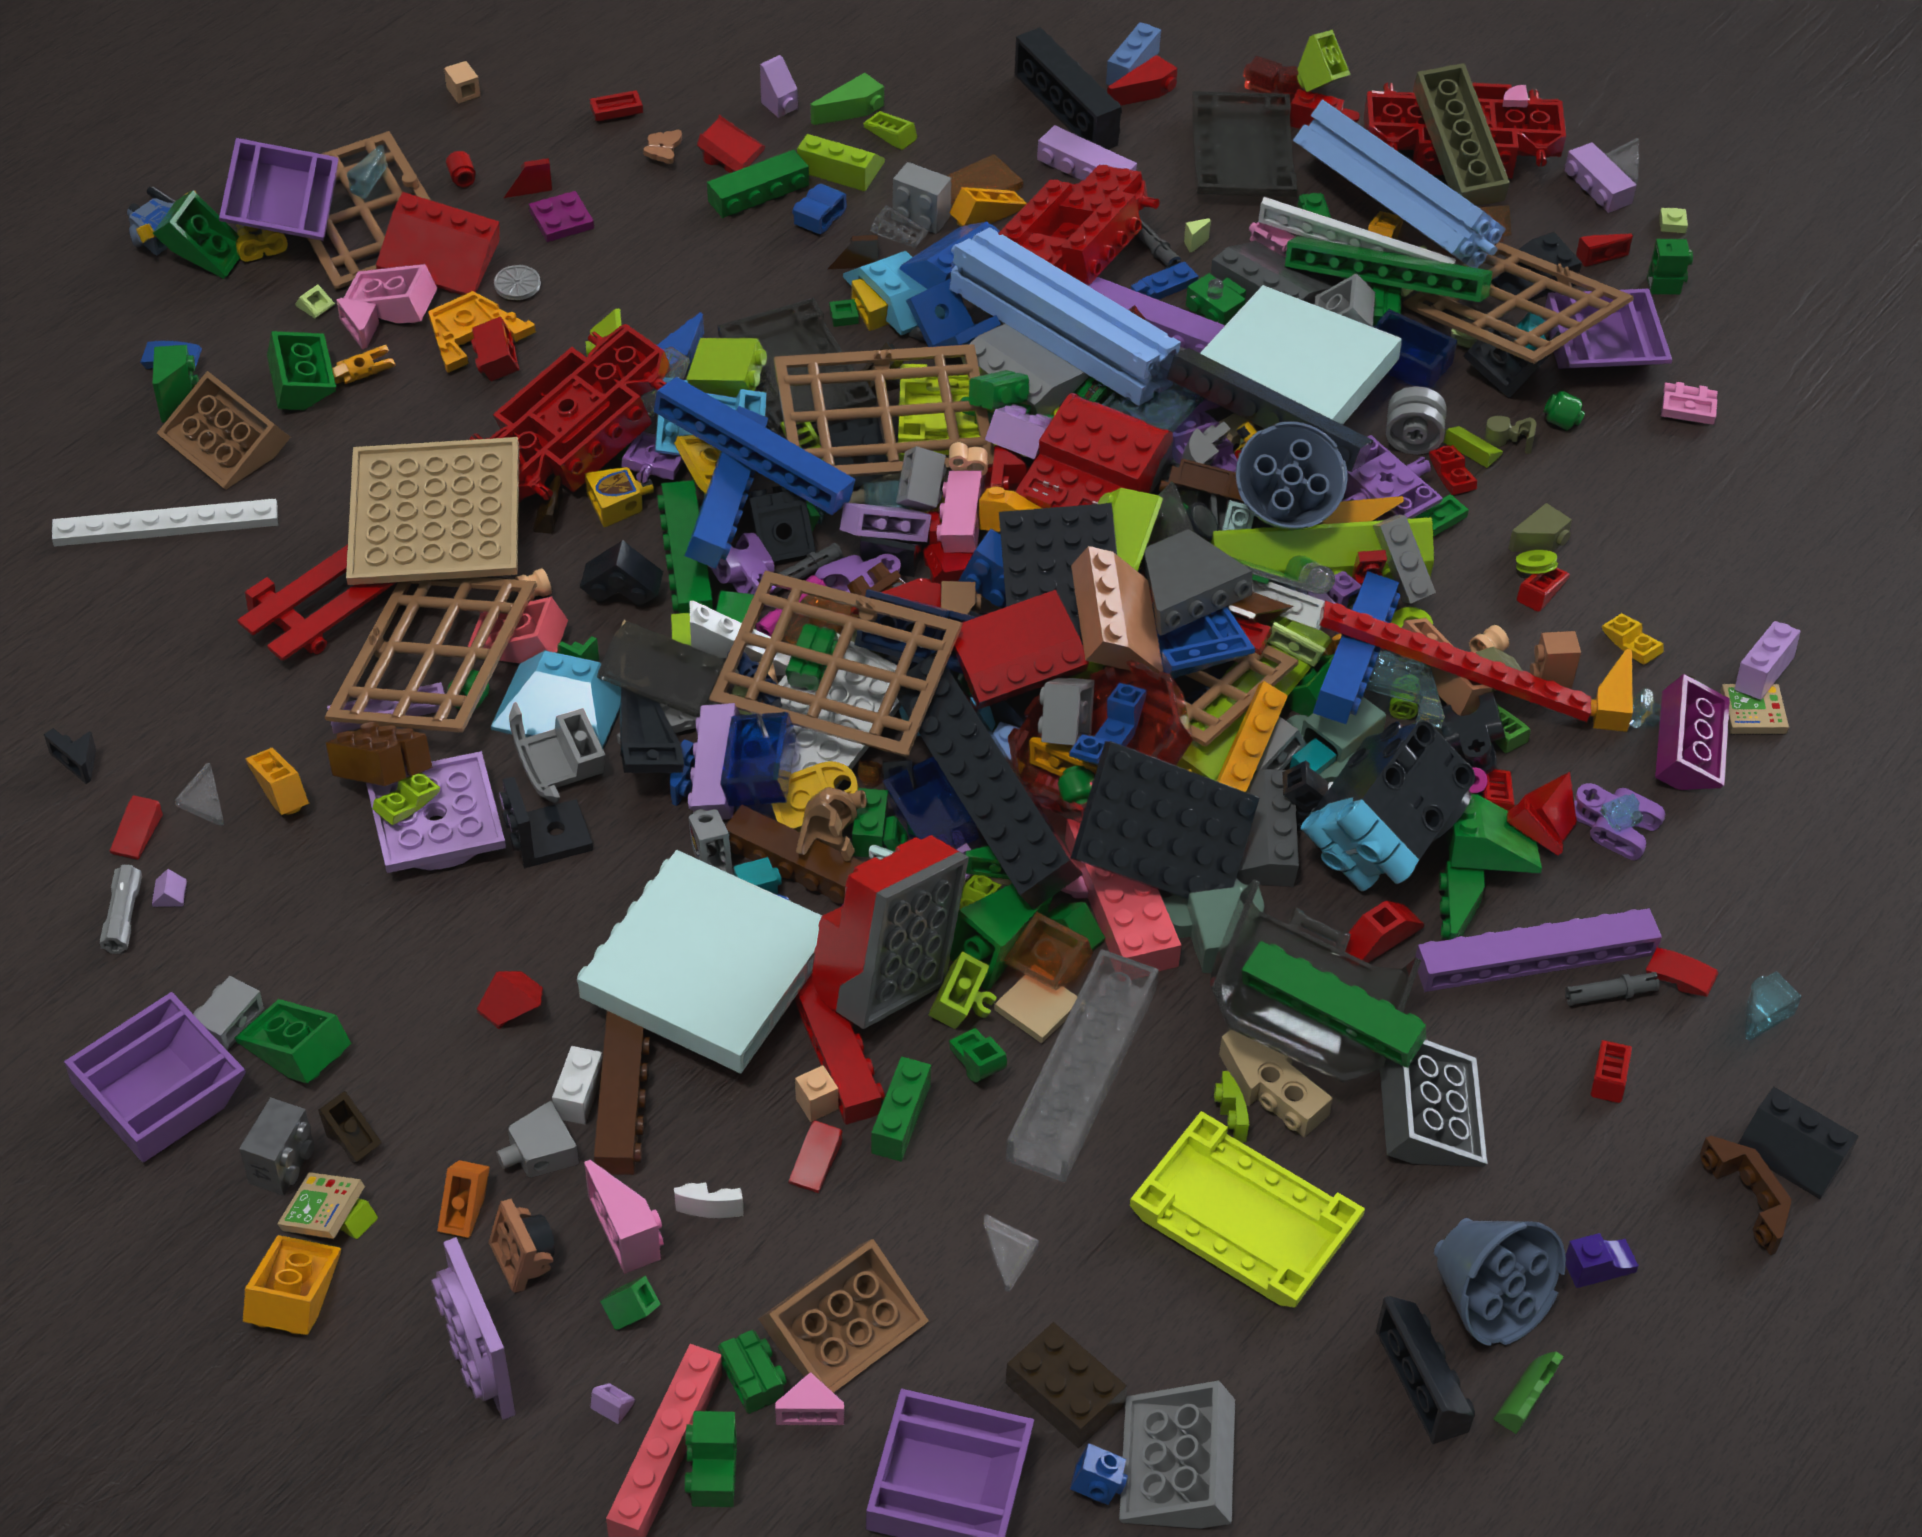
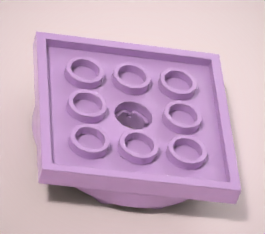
[366,751,506,873]
[431,1237,515,1420]

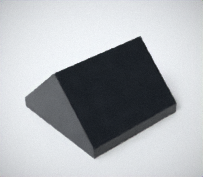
[860,536,924,577]

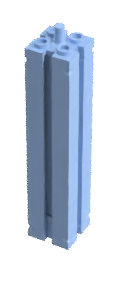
[1293,99,1506,268]
[950,227,1181,406]

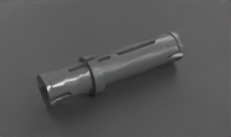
[1136,218,1181,268]
[770,543,843,595]
[1565,972,1660,1006]

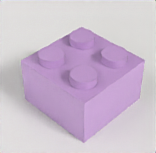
[985,404,1052,459]

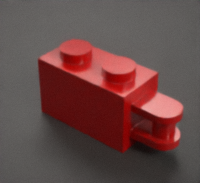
[1288,89,1360,129]

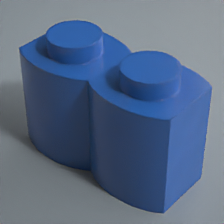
[792,184,846,234]

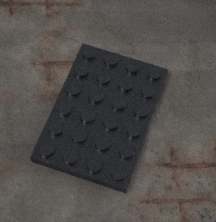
[999,503,1117,645]
[1071,741,1260,900]

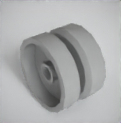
[1386,386,1447,455]

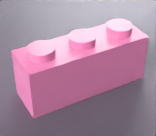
[937,471,985,552]

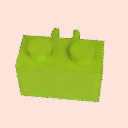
[928,951,997,1029]

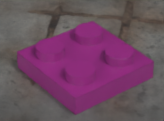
[529,191,594,242]

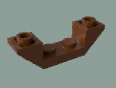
[1699,1136,1792,1256]

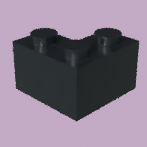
[579,540,664,607]

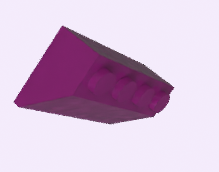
[1655,674,1730,790]

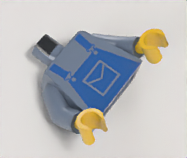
[127,190,196,256]

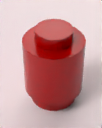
[446,151,476,187]

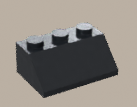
[1738,1087,1859,1199]

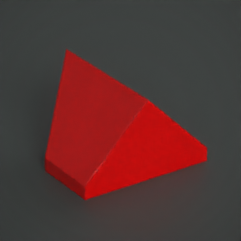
[504,158,552,198]
[1519,772,1577,842]
[477,971,543,1029]

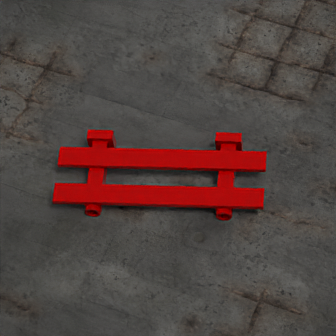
[237,544,396,661]

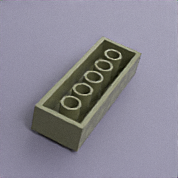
[1413,63,1510,206]

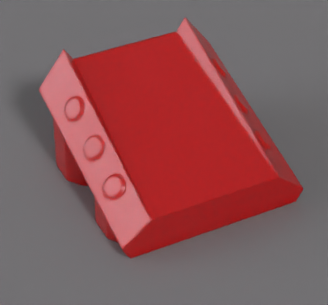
[697,115,765,173]
[922,543,978,584]

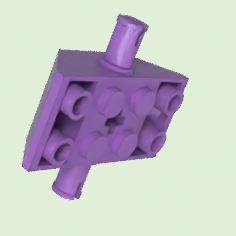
[1342,435,1443,521]

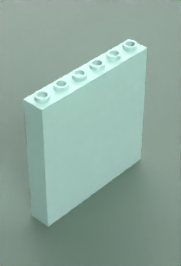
[1184,285,1402,425]
[577,850,822,1073]

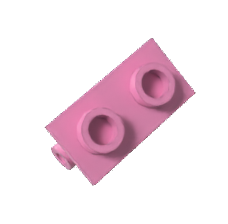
[1249,222,1296,257]

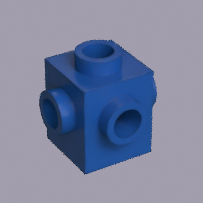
[1070,1443,1128,1505]

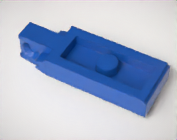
[1131,261,1199,300]

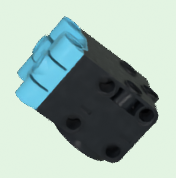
[1301,720,1475,891]

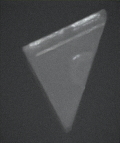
[1605,138,1639,184]
[175,763,224,827]
[983,1214,1039,1292]

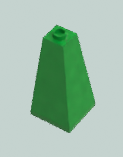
[950,884,1053,991]

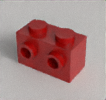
[471,316,519,381]

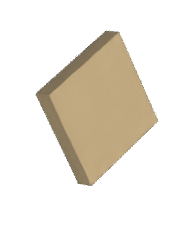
[994,966,1082,1043]

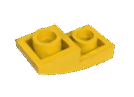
[1602,613,1664,665]

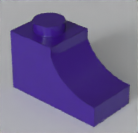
[1565,1233,1639,1288]

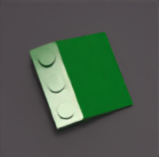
[1445,793,1542,873]

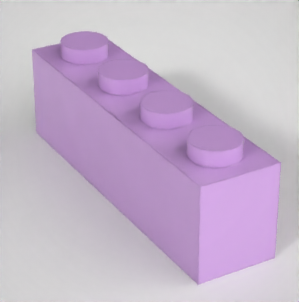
[1037,125,1137,180]
[688,703,743,820]

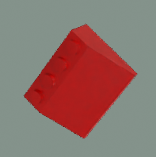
[376,192,500,295]
[953,590,1089,710]

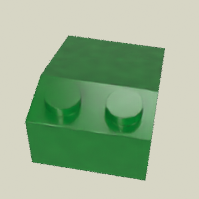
[153,190,240,279]
[234,999,351,1083]

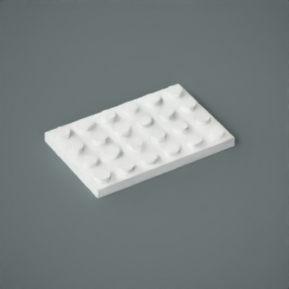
[738,626,901,789]

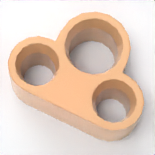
[949,442,988,475]

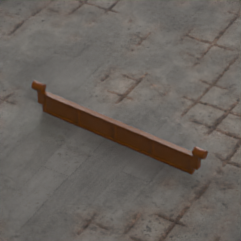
[1159,458,1378,521]

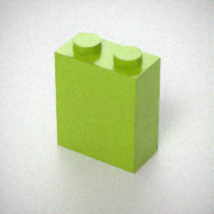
[686,338,767,397]

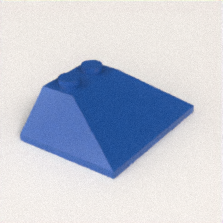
[1155,606,1255,680]

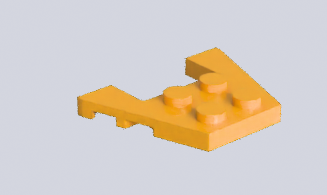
[428,291,536,373]

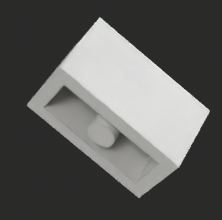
[552,1046,603,1125]

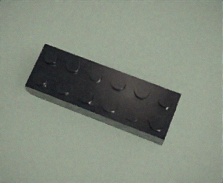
[1014,27,1122,149]

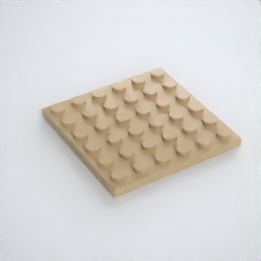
[346,437,519,585]

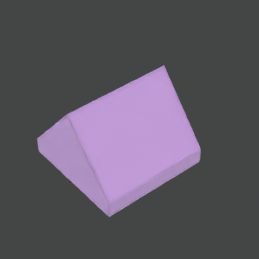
[152,869,187,907]
[591,1383,635,1424]

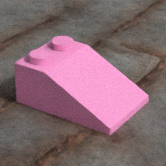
[344,264,438,324]
[584,1160,664,1274]

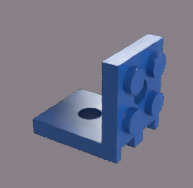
[906,278,1001,347]

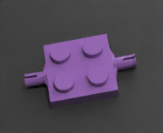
[621,432,684,483]

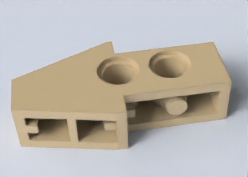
[1219,1023,1333,1137]

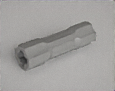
[100,865,142,954]

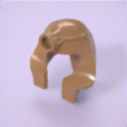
[796,787,867,861]

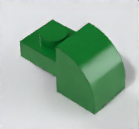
[949,1028,1007,1082]

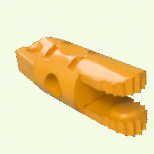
[332,345,396,384]

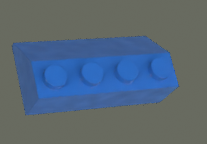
[900,221,1000,289]

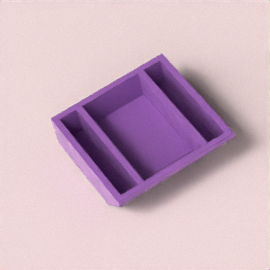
[219,138,338,241]
[1544,289,1672,369]
[64,992,246,1163]
[866,1389,1034,1537]

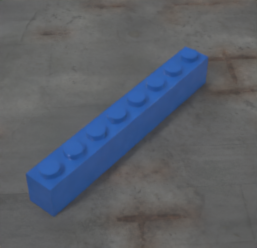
[653,376,855,515]
[684,405,768,569]
[1313,571,1401,724]

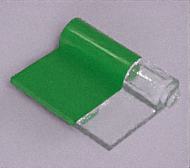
[1232,555,1335,594]

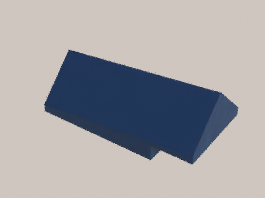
[854,589,977,674]

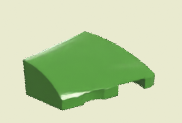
[1493,1352,1564,1434]

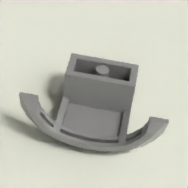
[509,702,605,803]

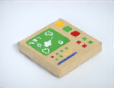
[1720,684,1789,734]
[278,1172,365,1239]

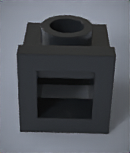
[1282,760,1328,812]

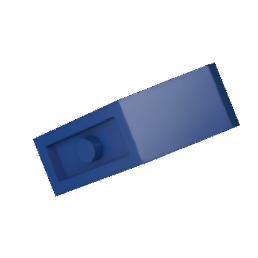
[1070,683,1146,766]

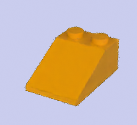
[243,1235,341,1335]

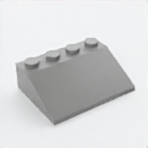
[961,324,1090,416]
[1119,1381,1235,1529]

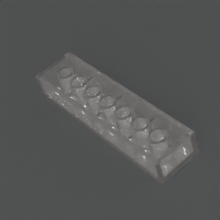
[1006,949,1159,1183]

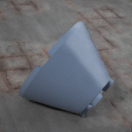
[1236,422,1348,530]
[1434,1218,1566,1346]

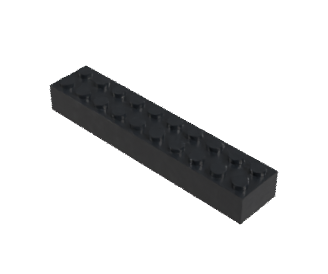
[897,651,1083,909]

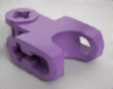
[710,533,776,607]
[815,554,901,617]
[1574,783,1665,860]

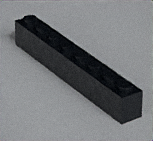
[1166,348,1374,472]

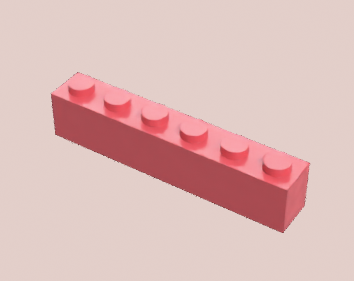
[606,1344,722,1537]

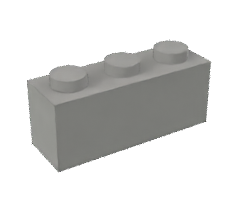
[1373,515,1436,604]

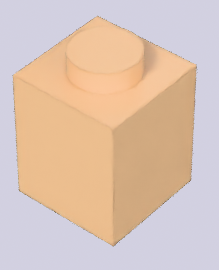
[444,61,480,104]
[795,1065,839,1122]

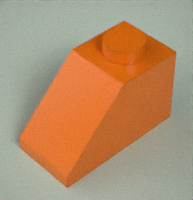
[437,1160,490,1238]

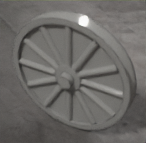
[494,265,541,300]

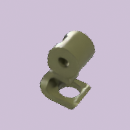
[1484,416,1537,454]

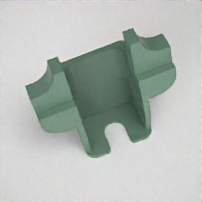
[1286,697,1386,784]
[1162,877,1264,973]

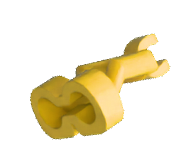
[236,224,288,262]

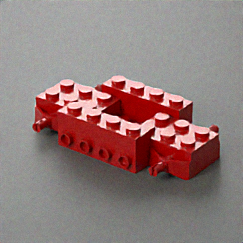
[1364,81,1566,178]
[998,165,1160,285]
[470,324,671,502]

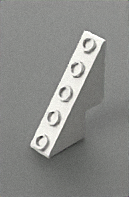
[690,601,791,675]

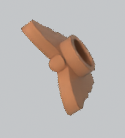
[643,130,682,164]

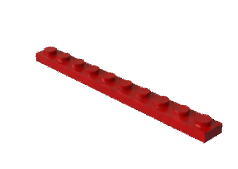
[1319,600,1591,722]

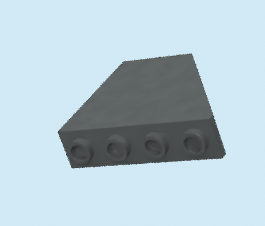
[1144,529,1252,635]

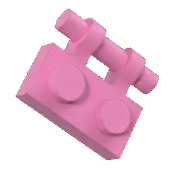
[1661,382,1718,425]

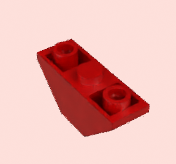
[1336,901,1424,970]

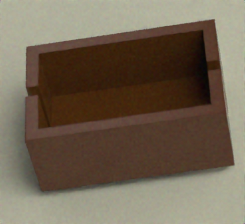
[326,722,433,786]

